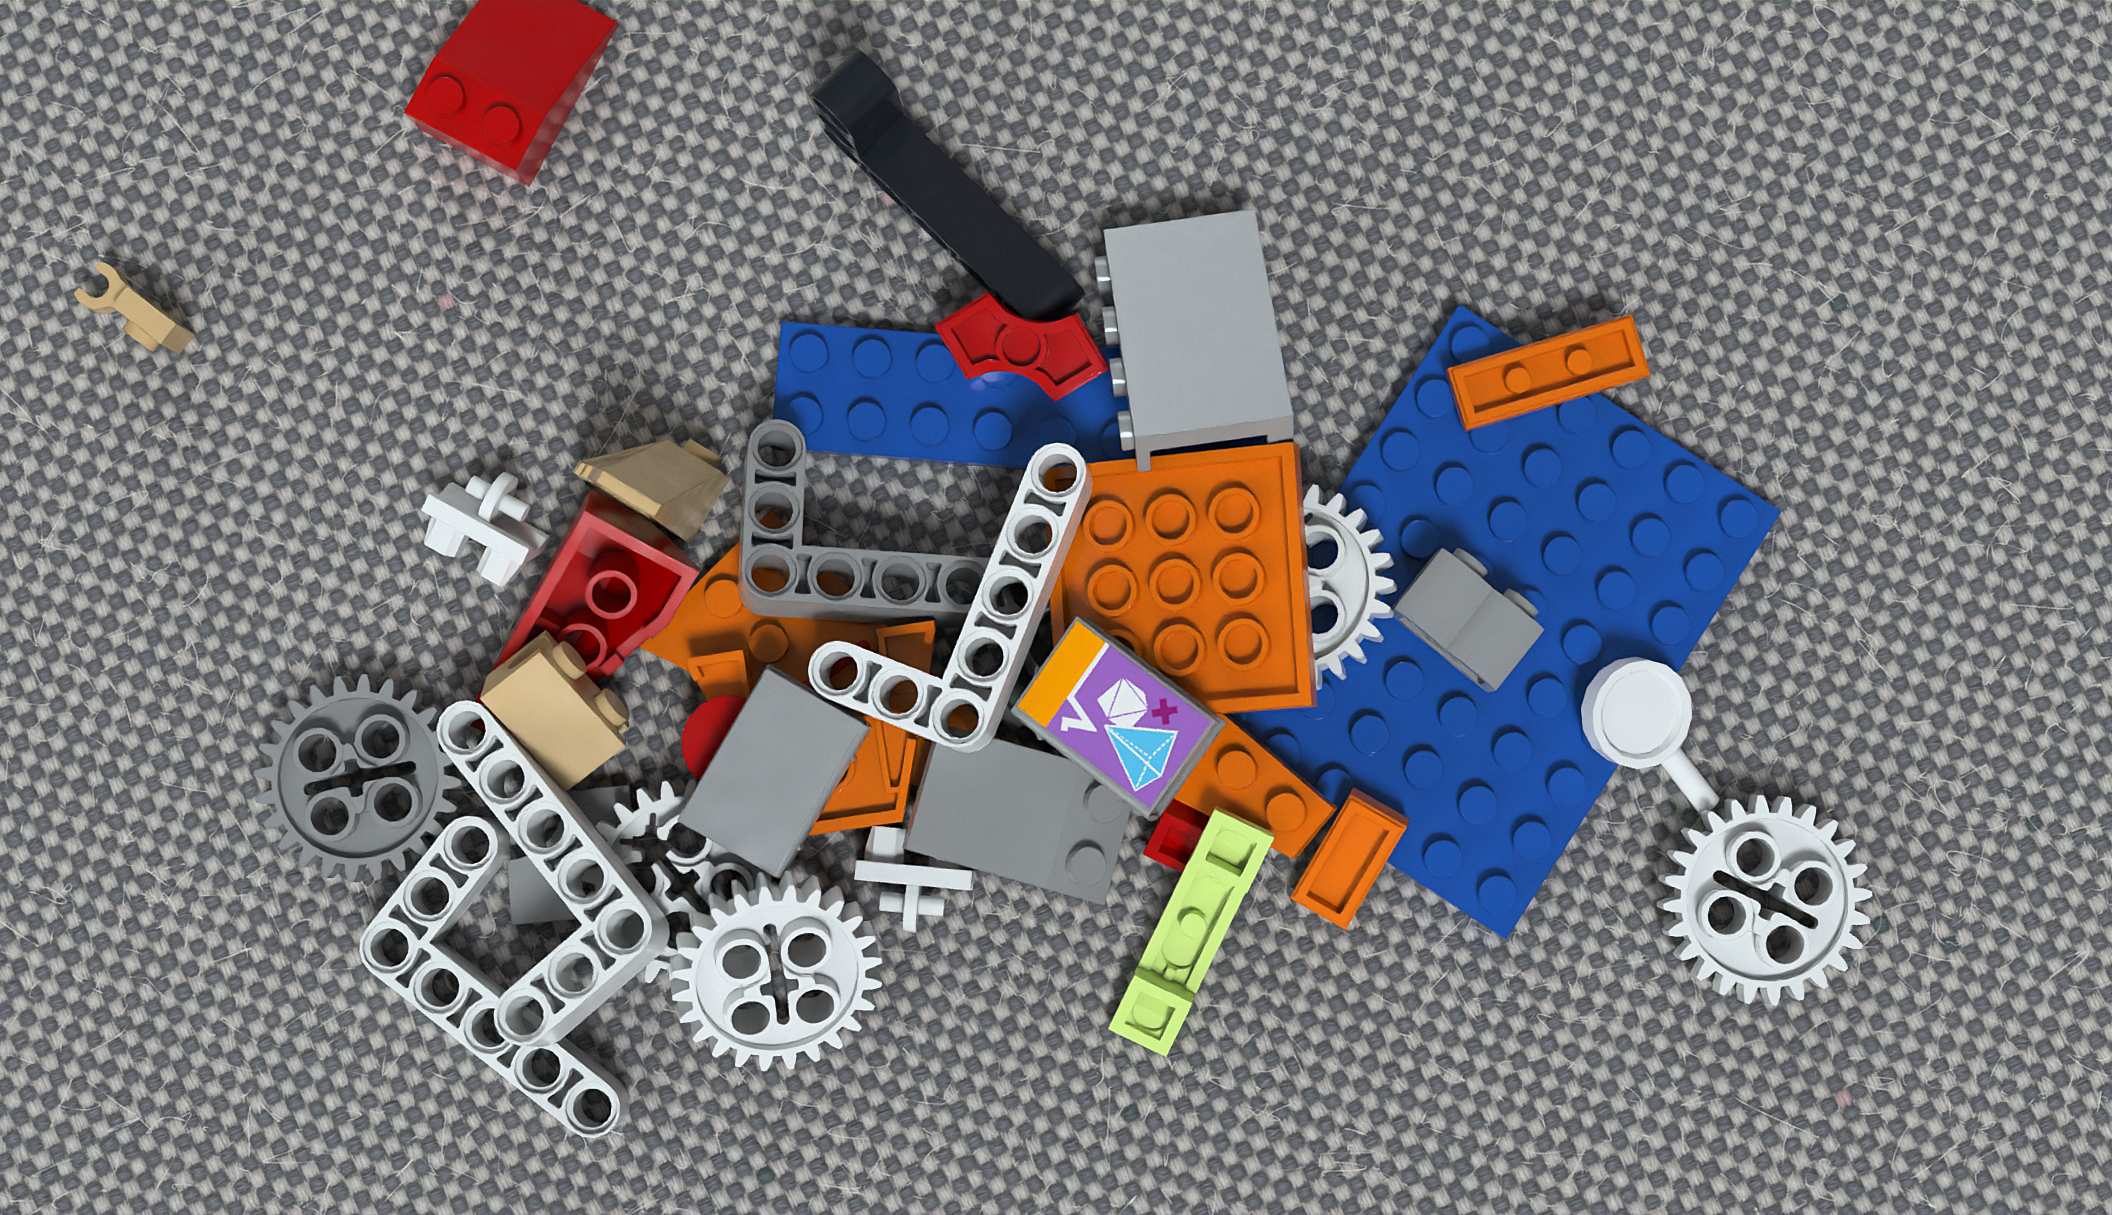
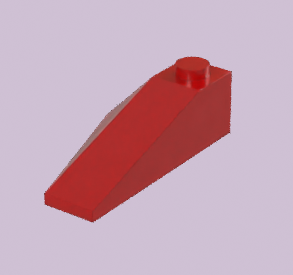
[470,488,700,733]

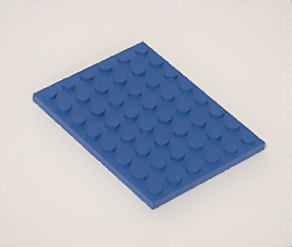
[1228,304,1781,939]

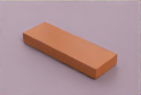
[1445,314,1651,432]

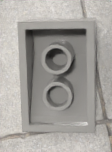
[902,726,1131,905]

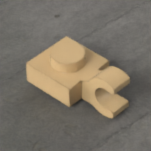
[74,262,195,354]

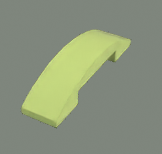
[1108,806,1275,1057]

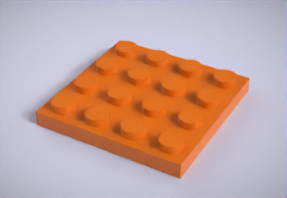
[1045,442,1318,714]

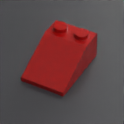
[404,0,618,187]

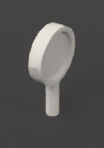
[1581,657,1719,813]

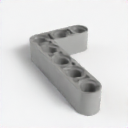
[737,419,1051,629]

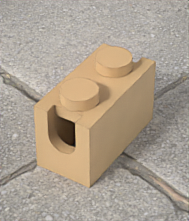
[480,630,630,792]

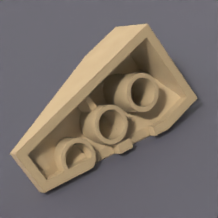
[573,439,729,544]

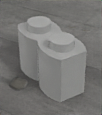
[1391,548,1544,693]

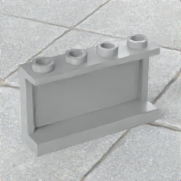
[1094,209,1294,472]

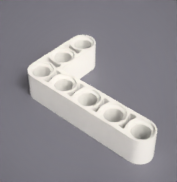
[808,443,1094,753]
[437,700,670,1047]
[359,816,630,1138]

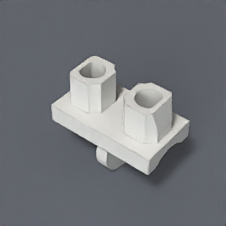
[422,472,551,586]
[854,826,975,933]

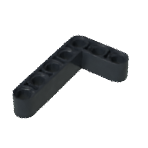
[810,48,1086,321]

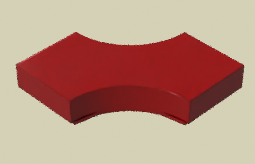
[934,290,1110,402]

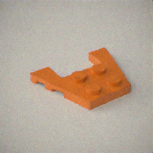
[686,620,938,836]

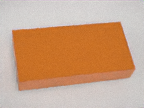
[1290,787,1410,930]

